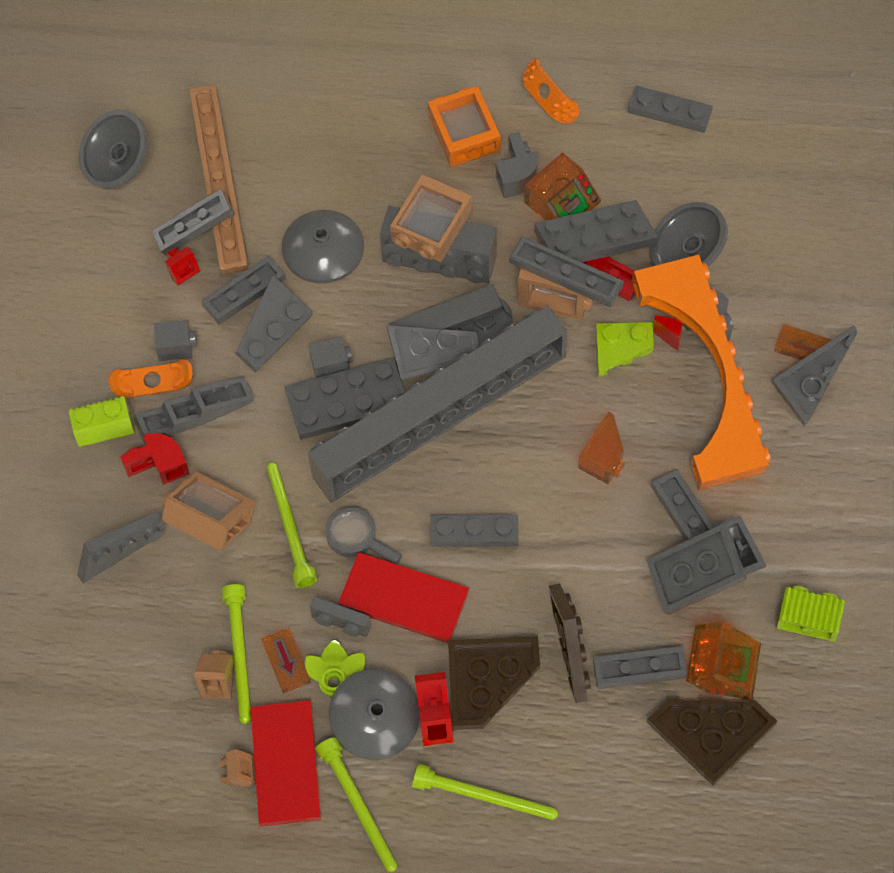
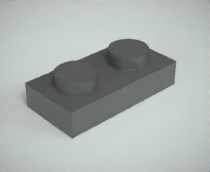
[310,596,371,637]

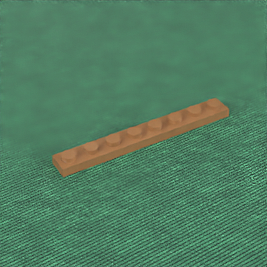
[189,85,248,275]

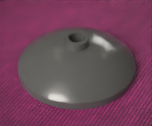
[79,110,148,189]
[650,202,728,267]
[282,210,364,283]
[329,669,420,760]

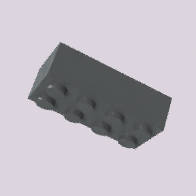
[380,206,497,284]

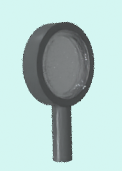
[325,507,402,564]

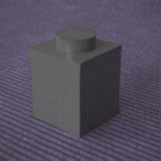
[154,320,197,361]
[308,336,353,378]

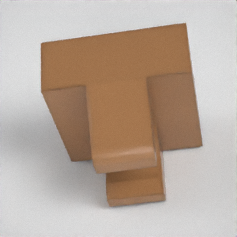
[220,749,256,788]

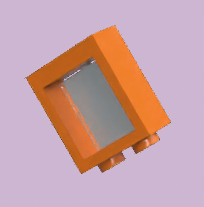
[428,86,501,167]

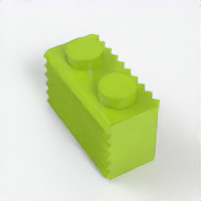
[69,396,134,447]
[776,586,845,642]

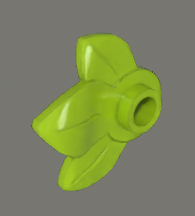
[305,640,365,697]

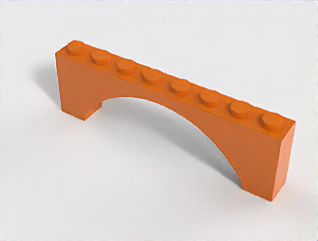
[631,255,771,491]

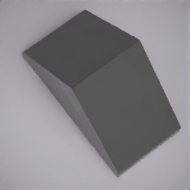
[713,516,766,575]

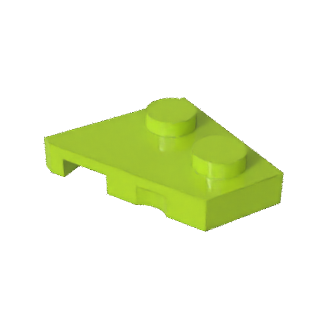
[596,322,654,377]

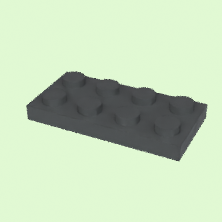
[534,200,658,262]
[285,357,405,440]

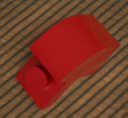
[120,433,190,485]
[415,672,454,746]

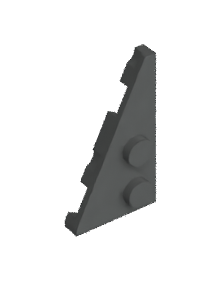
[772,325,857,426]

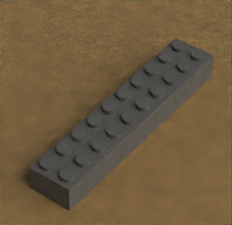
[308,306,567,503]

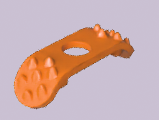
[522,58,580,124]
[108,359,193,398]

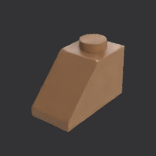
[194,650,234,699]

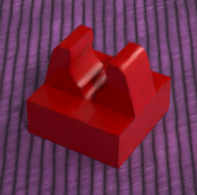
[164,247,200,286]

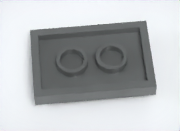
[647,523,747,615]

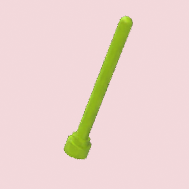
[266,462,318,588]
[221,584,251,724]
[315,737,397,872]
[412,764,558,820]

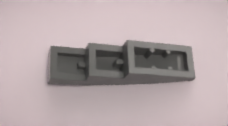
[134,376,254,443]

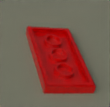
[338,552,469,643]
[250,700,321,827]

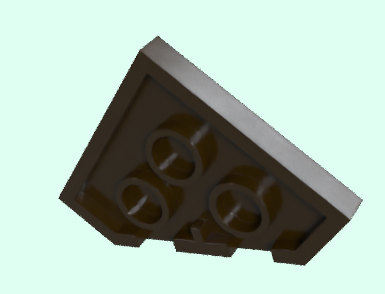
[549,584,591,703]
[448,636,540,730]
[647,699,777,786]

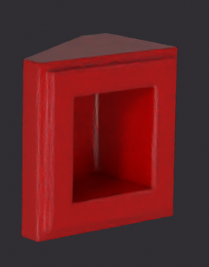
[653,315,683,350]

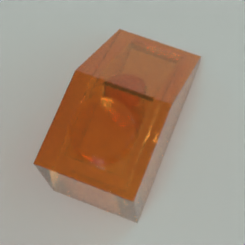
[578,412,625,484]

